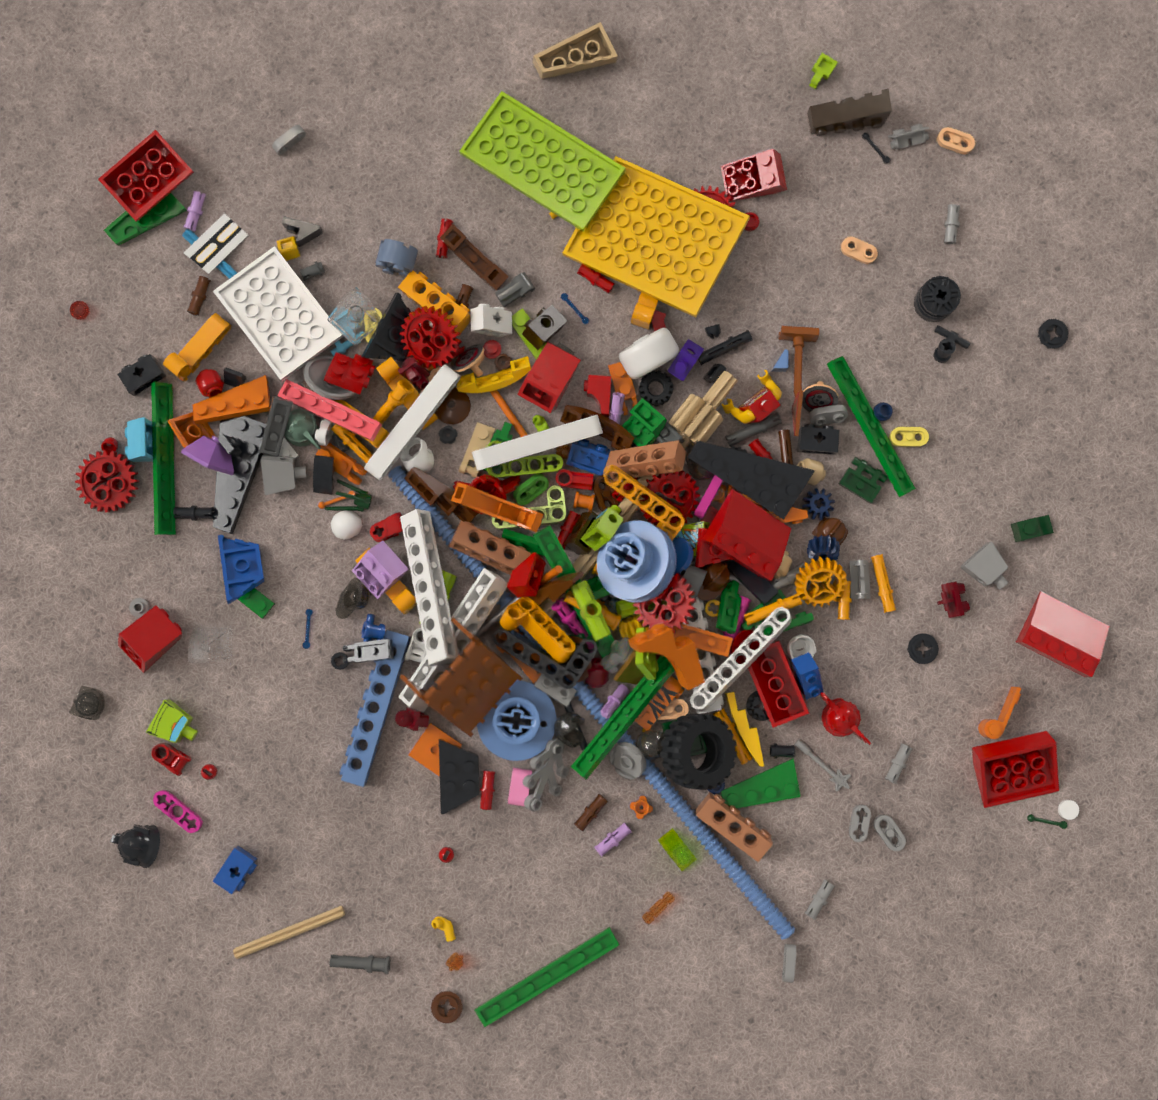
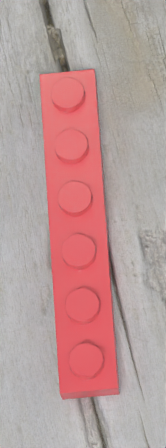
[277,379,382,441]

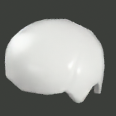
[331,510,362,540]
[787,634,817,659]

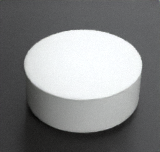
[1058,800,1079,820]

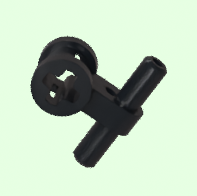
[933,325,971,363]

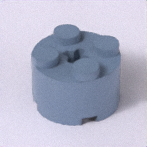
[375,239,418,277]

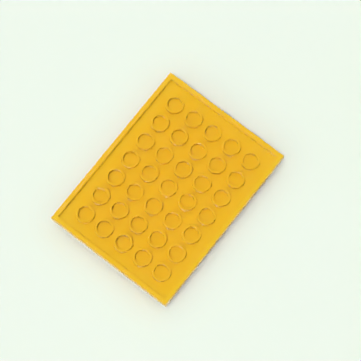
[562,156,750,318]

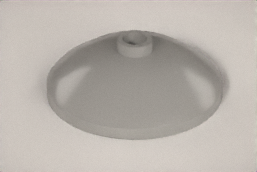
[304,356,356,400]

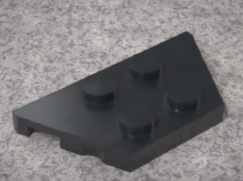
[361,292,418,361]
[439,739,479,814]

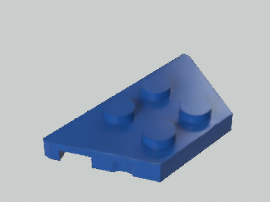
[218,535,265,604]

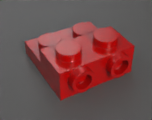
[324,352,376,395]

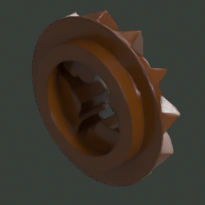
[431,990,463,1023]

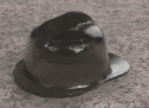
[335,578,372,619]
[69,686,105,720]

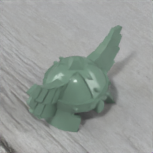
[284,408,321,450]

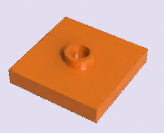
[409,723,463,777]

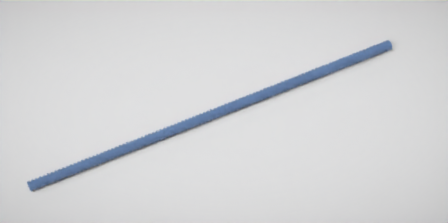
[388,465,795,940]

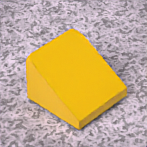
[276,236,301,261]

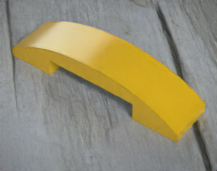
[457,356,531,393]

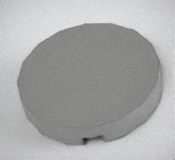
[610,742,646,779]

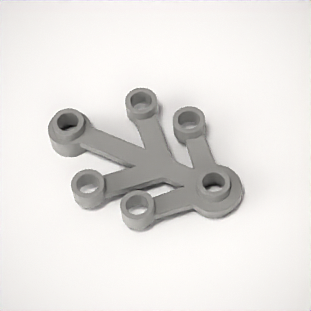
[523,739,569,812]

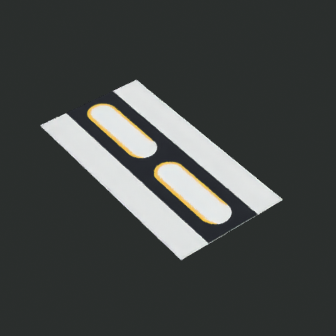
[184,213,248,274]

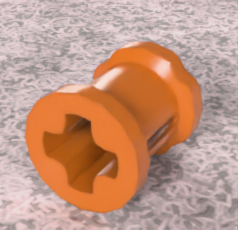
[573,491,595,511]

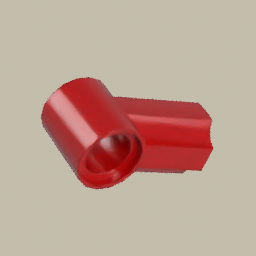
[556,469,594,491]

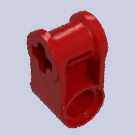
[370,512,403,542]
[151,743,192,776]

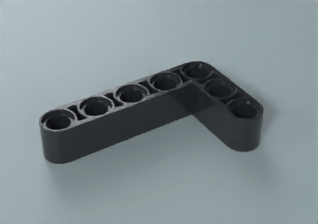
[493,626,599,689]

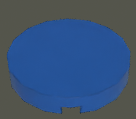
[672,537,694,576]

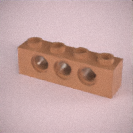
[606,440,686,479]
[449,521,531,575]
[695,792,773,862]

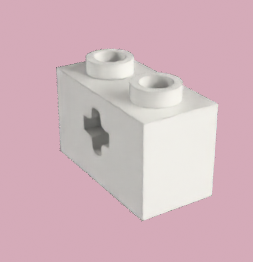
[471,304,512,337]

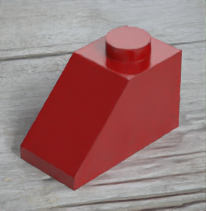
[507,553,546,598]

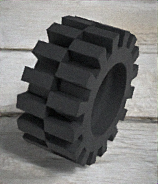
[639,370,674,406]

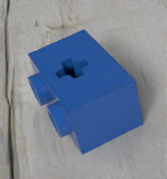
[791,652,824,700]
[212,846,258,894]

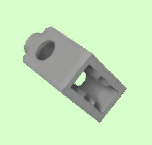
[261,454,307,495]
[960,542,1008,590]

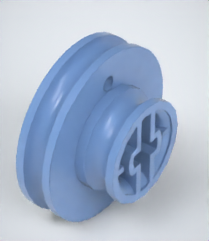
[597,520,676,603]
[477,680,557,761]

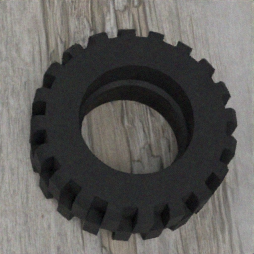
[660,714,737,790]

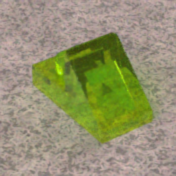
[658,828,697,871]

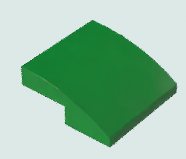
[622,398,667,447]

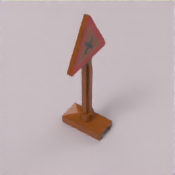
[779,326,820,436]

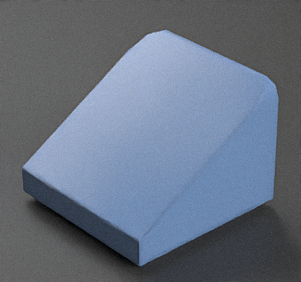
[771,349,788,372]

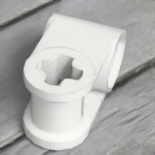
[405,628,427,663]

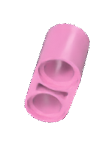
[508,767,532,807]

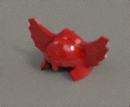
[453,474,521,514]
[821,692,871,745]

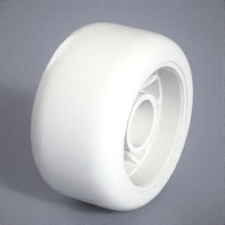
[619,328,679,379]

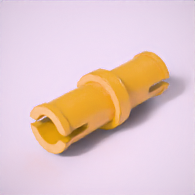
[837,581,852,620]

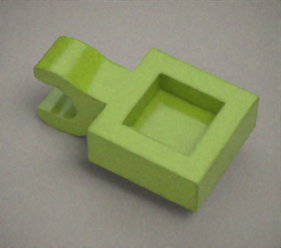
[809,53,838,89]

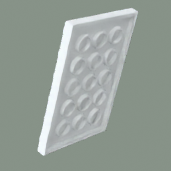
[213,246,343,381]

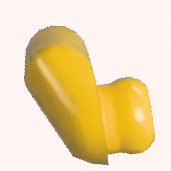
[431,916,456,942]

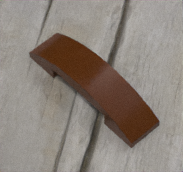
[440,224,509,291]
[560,405,634,450]

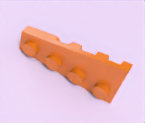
[192,375,271,425]

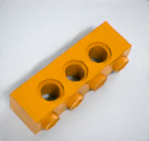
[398,270,471,336]

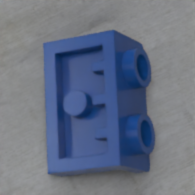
[566,439,611,476]

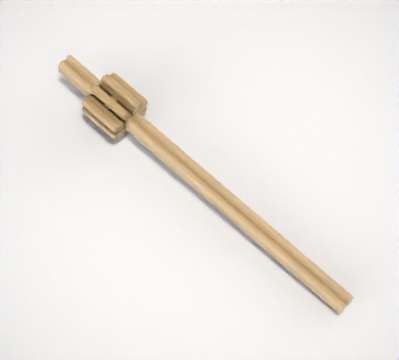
[540,371,738,619]

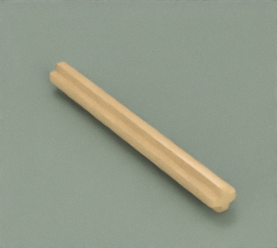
[233,906,345,959]

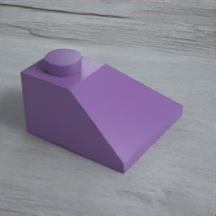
[181,436,234,475]

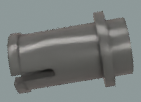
[300,261,325,281]

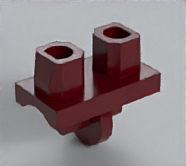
[398,358,431,390]
[937,581,970,618]
[395,707,429,731]

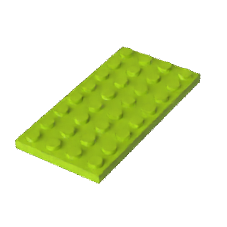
[459,91,626,232]

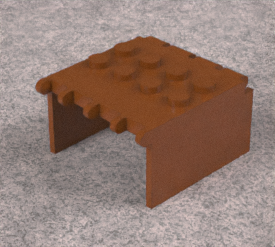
[400,617,523,737]

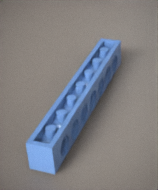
[340,630,411,787]

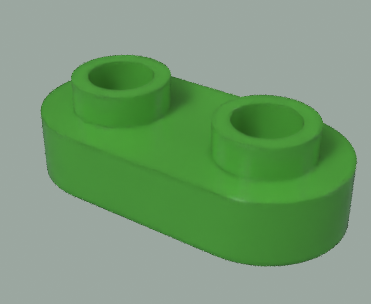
[513,473,549,505]

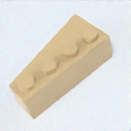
[533,22,618,79]

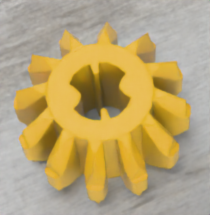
[618,615,649,641]

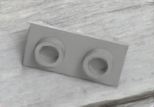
[888,124,929,150]
[849,560,870,599]
[534,674,577,707]

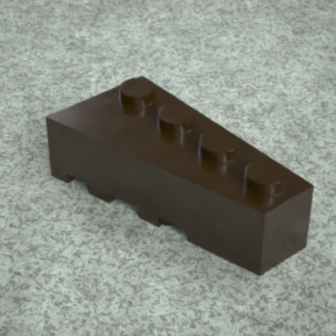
[807,89,892,136]

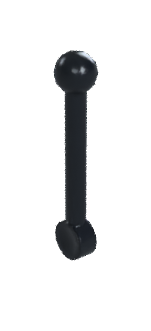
[862,132,890,164]

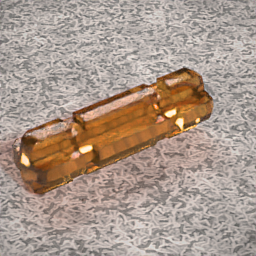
[642,891,675,925]

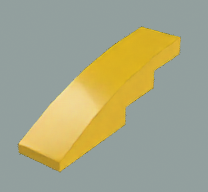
[725,692,764,767]

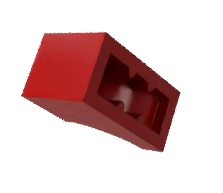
[584,375,611,417]

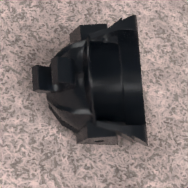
[111,824,160,868]

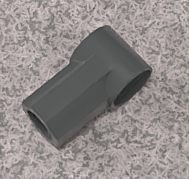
[495,272,535,307]

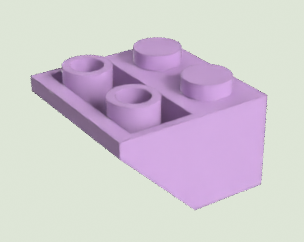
[352,541,408,599]

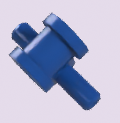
[361,614,385,642]

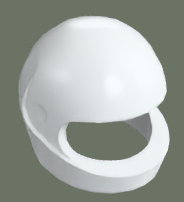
[400,437,434,473]

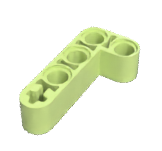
[492,486,566,530]

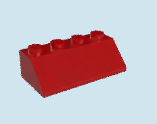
[743,640,809,728]

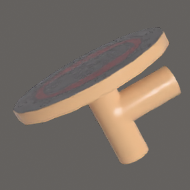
[451,344,485,377]
[802,381,839,412]

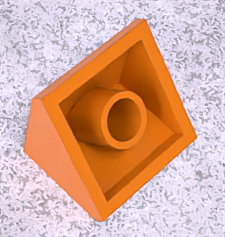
[167,412,216,448]

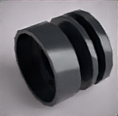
[914,276,961,322]

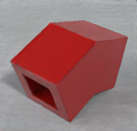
[651,310,666,332]

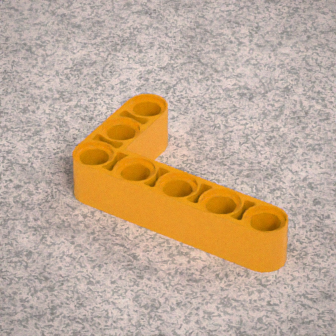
[603,465,684,540]

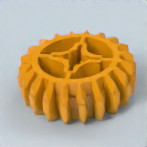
[794,556,847,607]

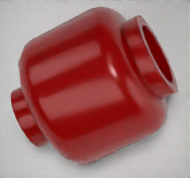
[195,369,224,398]

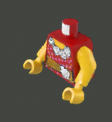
[721,370,782,424]

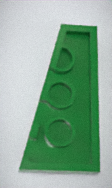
[104,193,187,246]
[721,758,801,808]

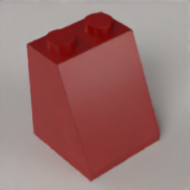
[118,605,182,673]

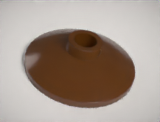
[434,387,471,425]

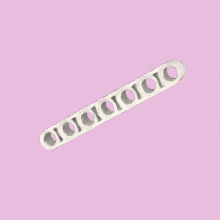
[364,365,461,480]
[472,415,603,471]
[690,607,792,712]

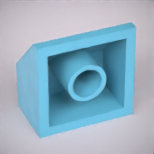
[125,418,153,462]

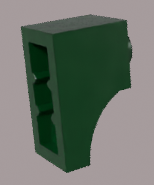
[1010,515,1054,543]

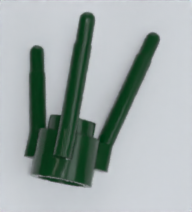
[325,479,372,512]

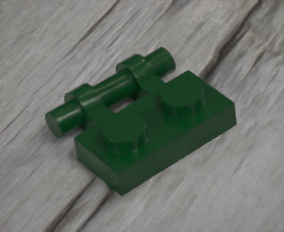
[838,457,887,504]

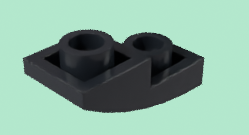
[313,455,335,495]

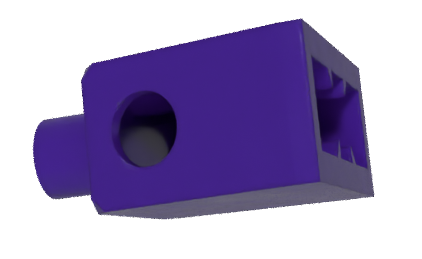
[667,339,704,381]

